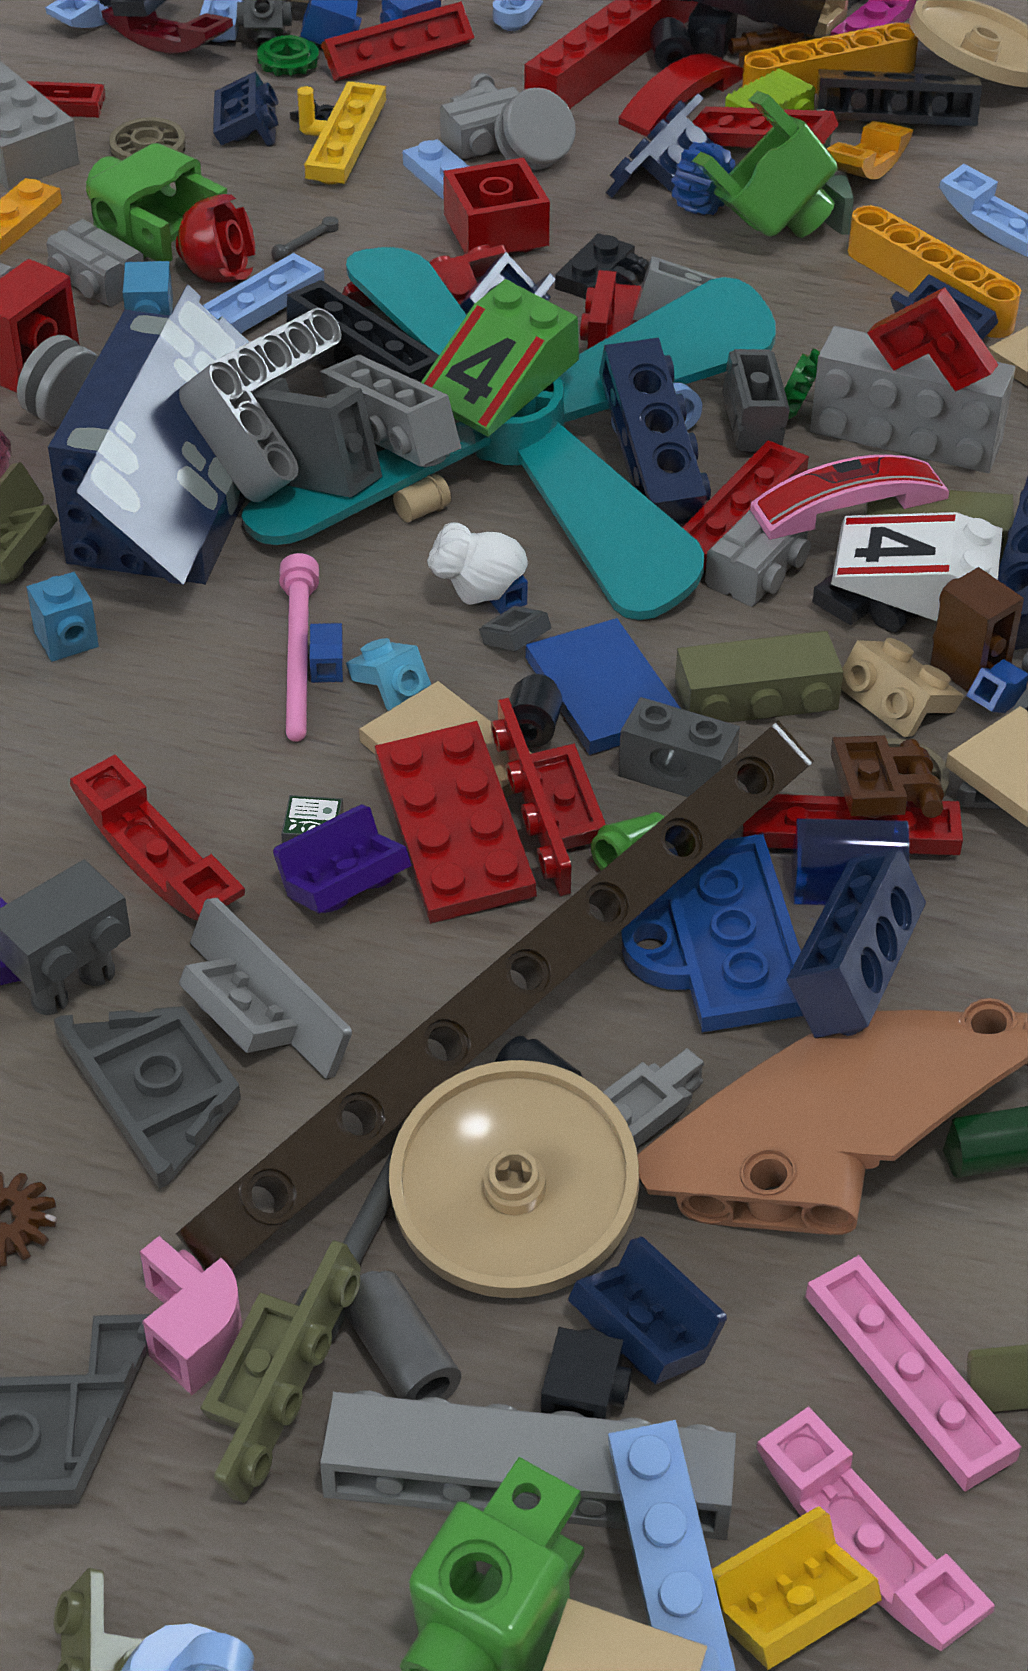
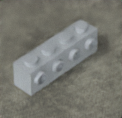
[319,355,461,467]

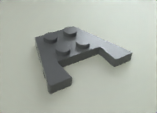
[0,1314,150,1506]

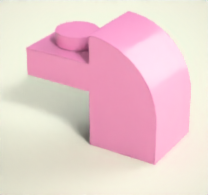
[140,1236,242,1395]

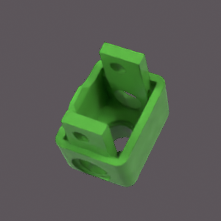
[692,91,837,237]
[86,143,227,262]
[400,1457,584,1671]

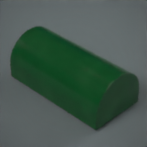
[943,1106,1028,1178]

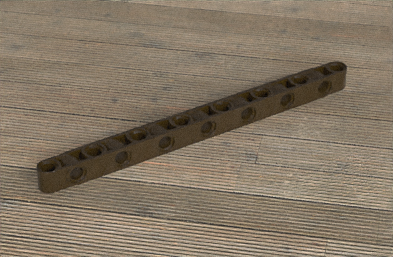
[176,720,814,1270]

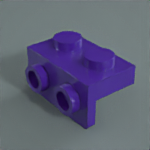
[273,804,412,913]

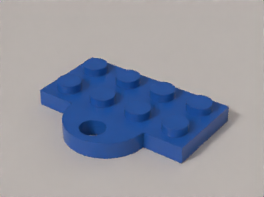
[621,834,804,1033]

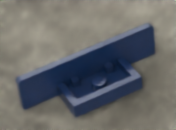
[606,93,715,198]

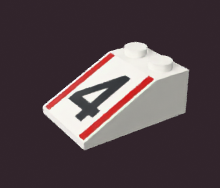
[831,512,1003,621]

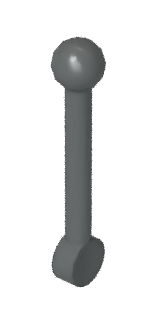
[271,216,339,261]

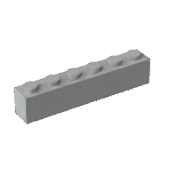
[320,1390,736,1540]

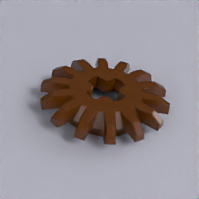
[0,1172,57,1267]

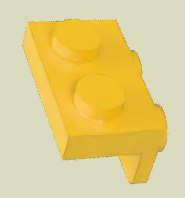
[712,1507,882,1670]

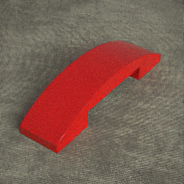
[618,54,743,137]
[70,754,245,921]

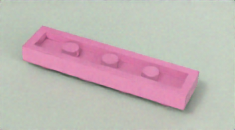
[805,1255,1021,1492]

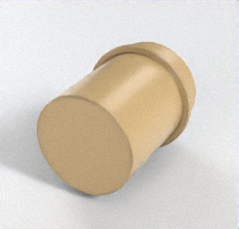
[393,474,451,523]

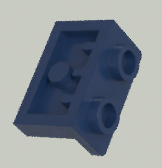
[213,71,278,146]

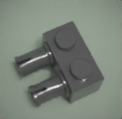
[0,859,131,1015]

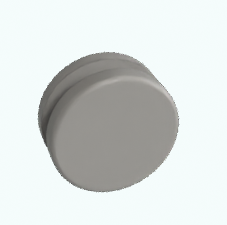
[495,88,575,171]
[17,335,98,427]

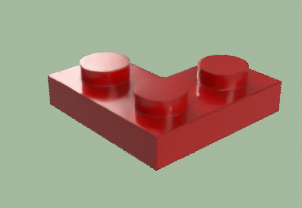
[867,287,999,392]

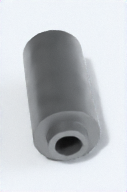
[344,1271,462,1400]

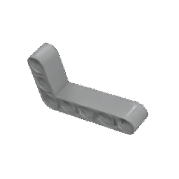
[179,308,342,503]

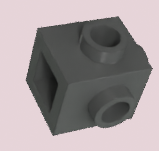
[237,0,292,44]

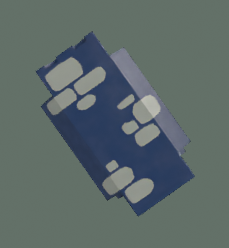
[48,284,249,585]

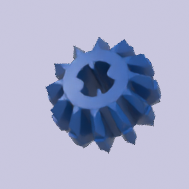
[671,142,735,215]

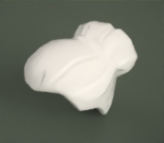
[427,522,528,605]

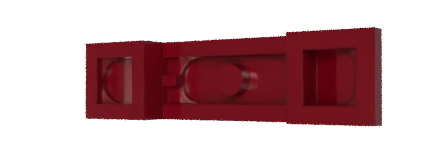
[101,7,233,53]

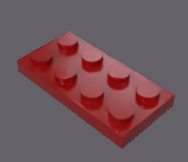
[375,721,537,924]

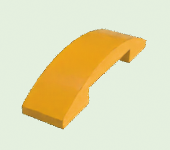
[826,121,913,180]

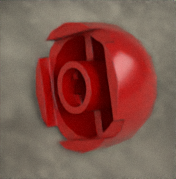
[176,194,255,283]

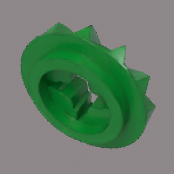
[257,35,319,77]
[784,348,820,419]

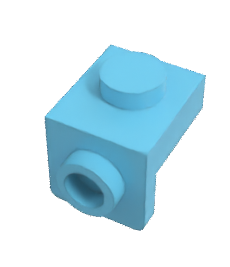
[346,638,431,711]

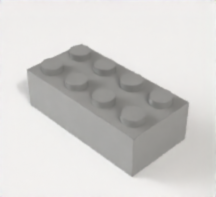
[0,61,80,190]
[810,326,1016,473]

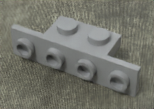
[179,898,352,1079]

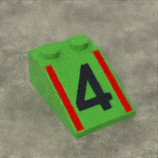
[421,279,579,437]

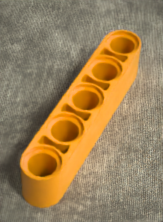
[742,22,919,94]
[848,205,1021,338]

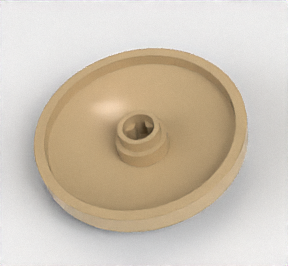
[909,0,1028,88]
[389,1060,639,1298]

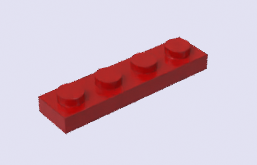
[321,1,475,82]
[692,106,839,148]
[682,440,809,570]
[741,794,963,856]

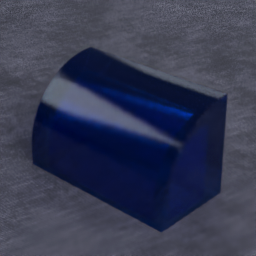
[791,819,909,905]

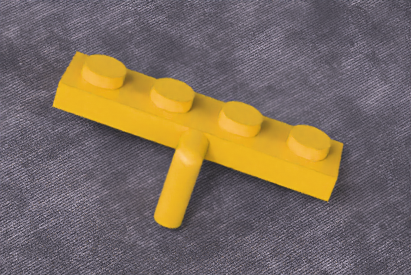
[297,81,386,184]

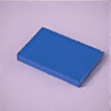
[525,618,681,755]

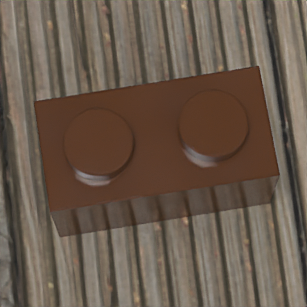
[930,567,1024,692]

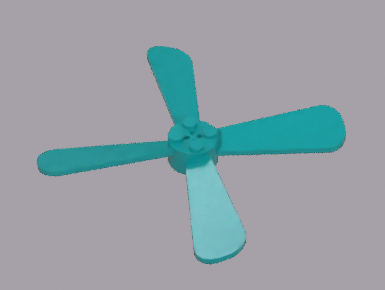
[241,247,776,620]

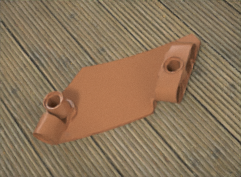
[637,998,1028,1235]

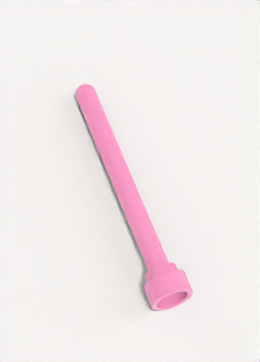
[279,553,319,742]

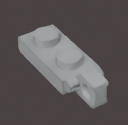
[603,1048,704,1148]

